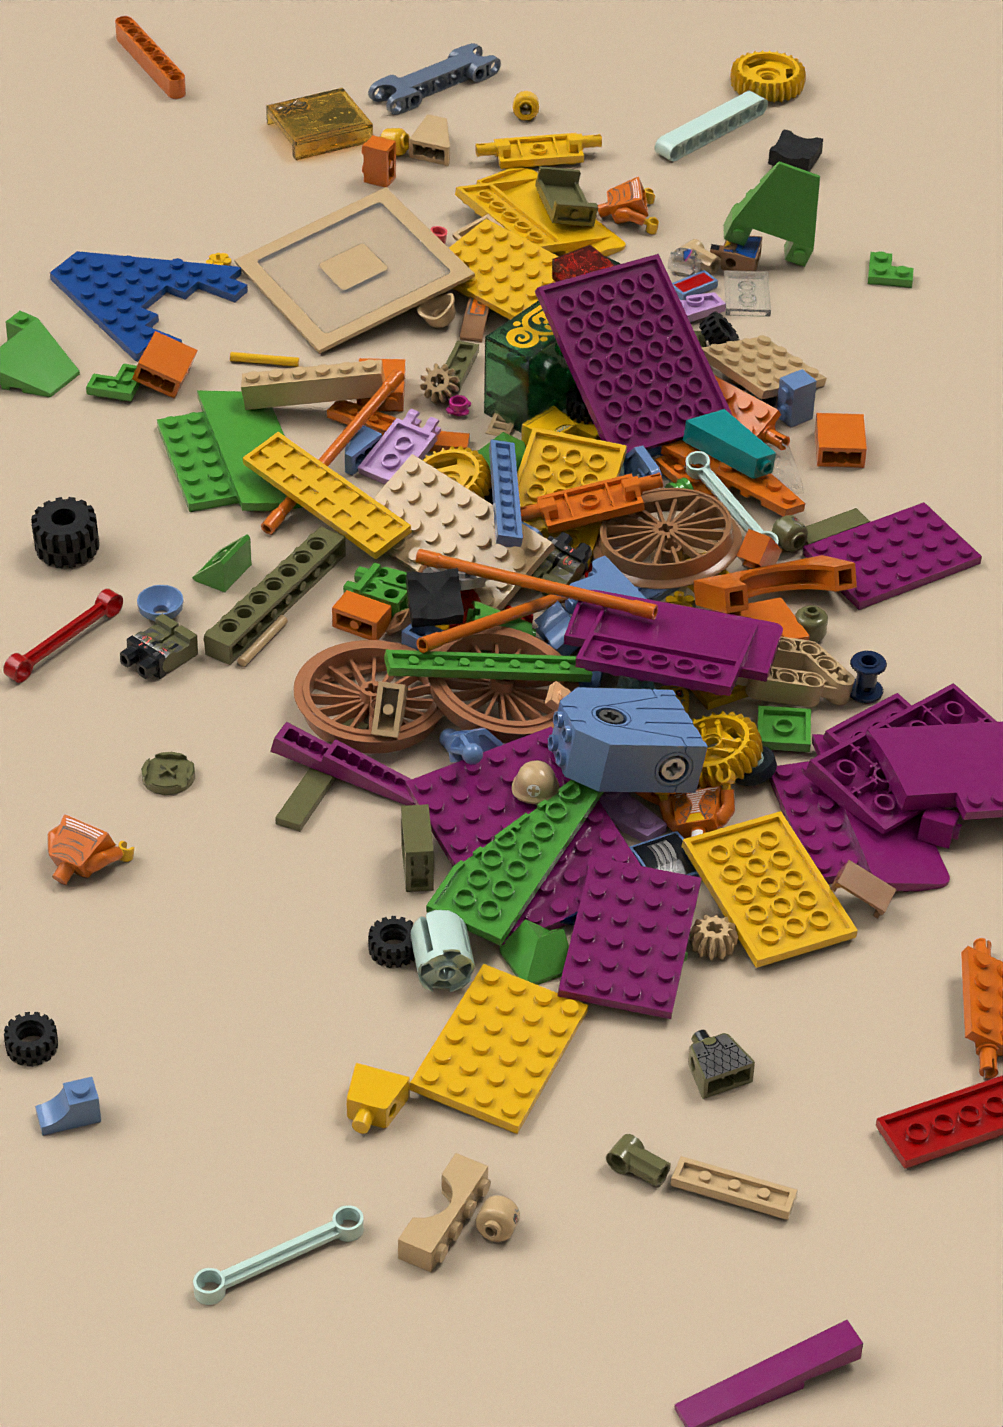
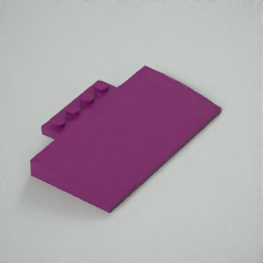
[804,683,997,834]
[866,721,1003,820]

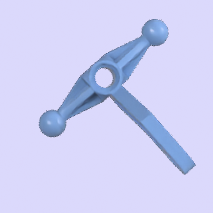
[619,442,672,490]
[439,727,504,765]

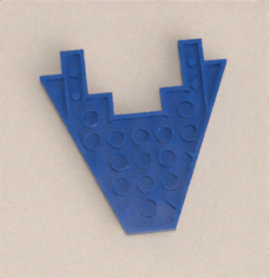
[50,251,248,362]

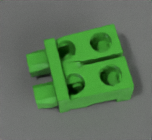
[343,562,409,620]

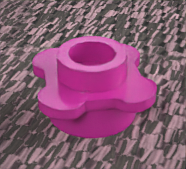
[446,395,471,416]

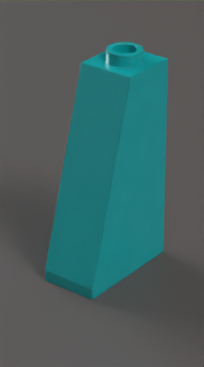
[683,409,776,479]

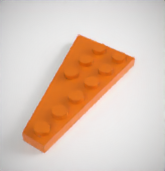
[661,439,805,516]

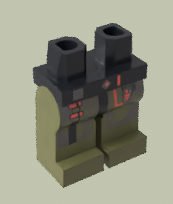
[531,532,592,596]
[120,613,198,679]

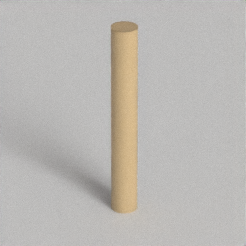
[237,615,288,667]

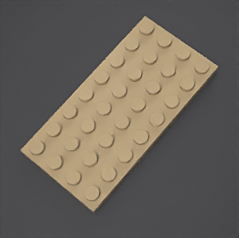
[373,454,555,610]

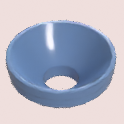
[137,585,184,621]

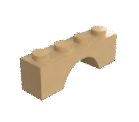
[398,1153,491,1272]

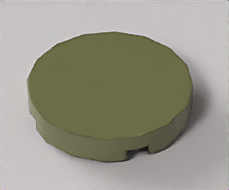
[141,752,195,795]

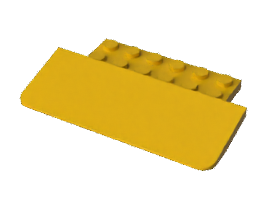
[455,167,626,267]

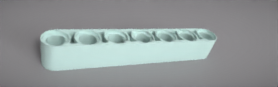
[654,91,768,162]

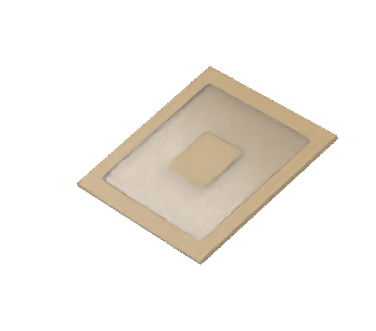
[234,187,475,354]

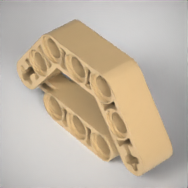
[734,637,855,707]

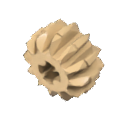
[420,363,460,403]
[690,913,738,961]

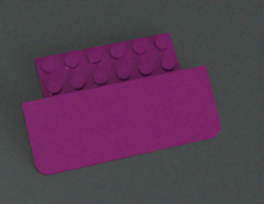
[564,590,783,696]
[769,734,950,891]

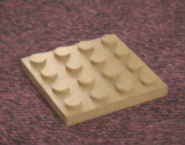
[702,335,827,399]

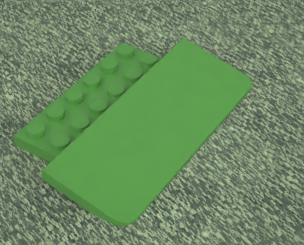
[157,390,302,512]

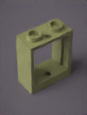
[401,804,434,892]

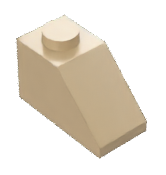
[371,681,408,738]

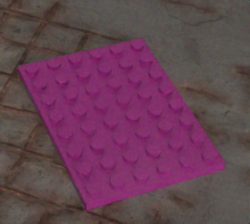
[535,253,733,454]
[406,727,641,947]

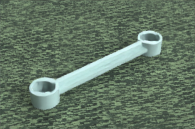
[686,451,779,546]
[193,1206,364,1305]

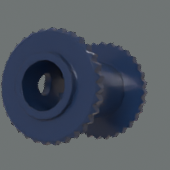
[850,651,887,703]

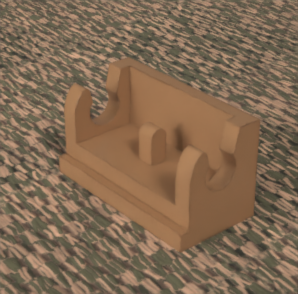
[830,860,896,919]

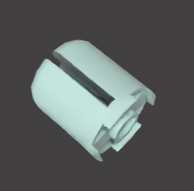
[411,910,475,992]

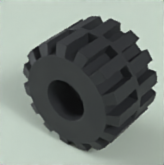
[31,497,100,568]

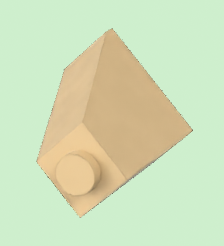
[409,114,450,166]

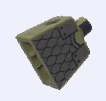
[688,1030,755,1099]

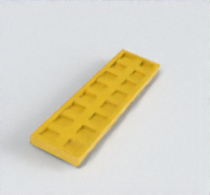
[242,432,412,559]

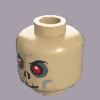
[476,1195,520,1242]

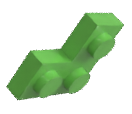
[868,251,914,288]
[86,364,141,401]

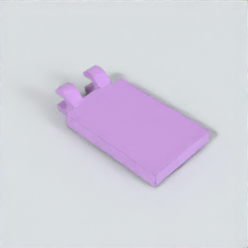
[358,409,441,484]

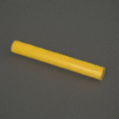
[230,352,300,367]

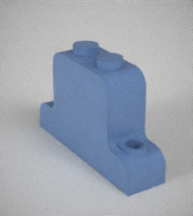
[565,556,646,614]

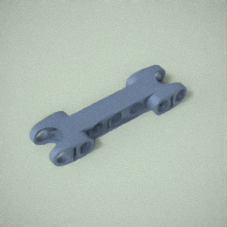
[368,43,501,115]

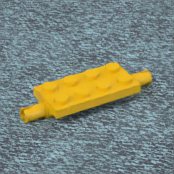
[475,133,602,169]

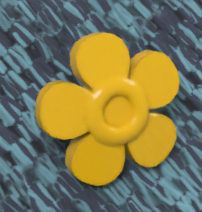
[206,253,232,265]
[665,591,694,607]

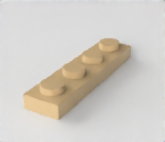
[671,1156,798,1220]

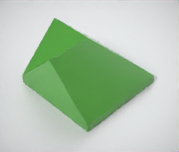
[500,919,569,985]

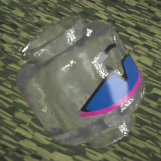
[668,247,702,278]

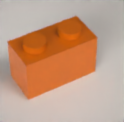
[361,135,396,188]
[737,529,782,569]
[332,590,391,640]

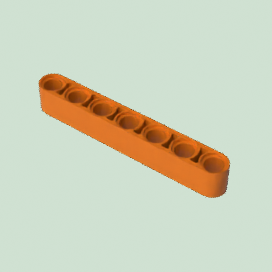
[115,16,186,99]

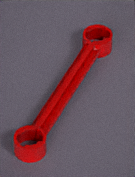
[3,588,123,683]

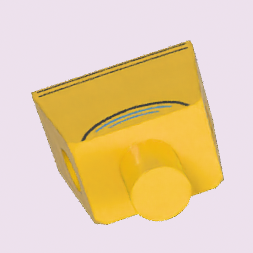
[521,406,577,446]

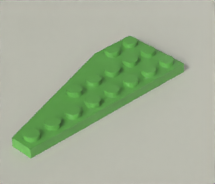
[426,780,604,946]

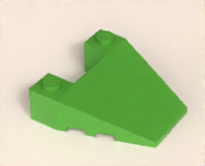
[723,161,820,267]
[0,311,80,397]

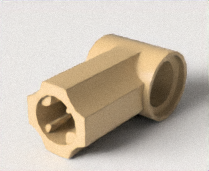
[676,239,722,275]

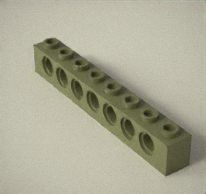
[203,526,346,665]

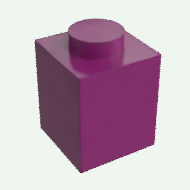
[917,808,962,849]

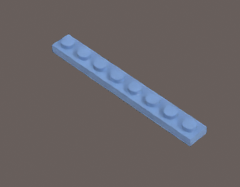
[489,440,523,547]

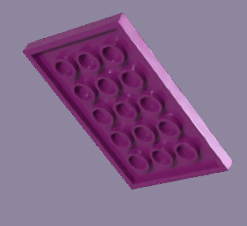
[803,502,982,610]
[558,856,702,1019]

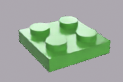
[757,706,811,752]

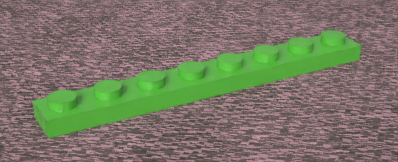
[384,650,593,682]

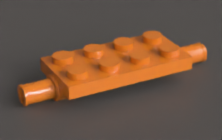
[714,375,790,451]
[520,472,663,534]
[961,938,1003,1079]

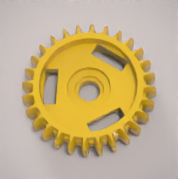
[730,50,806,103]
[423,446,492,500]
[692,711,763,789]

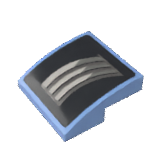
[629,831,699,877]

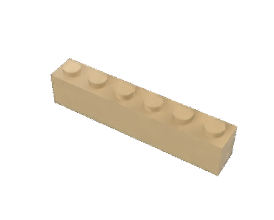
[241,359,385,410]

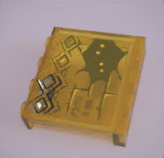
[266,87,373,160]

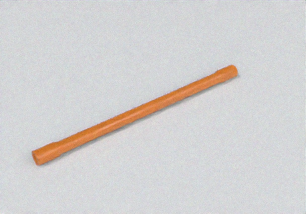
[261,369,405,535]
[416,549,658,620]
[416,594,568,653]

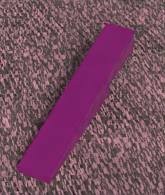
[270,722,415,806]
[674,1319,863,1427]

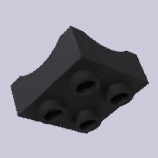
[768,129,823,172]
[406,568,464,628]

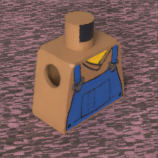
[710,236,763,278]

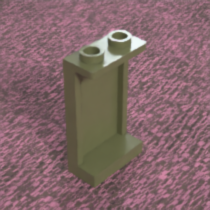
[535,166,598,227]

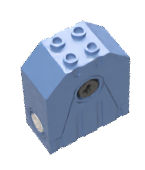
[548,687,708,793]

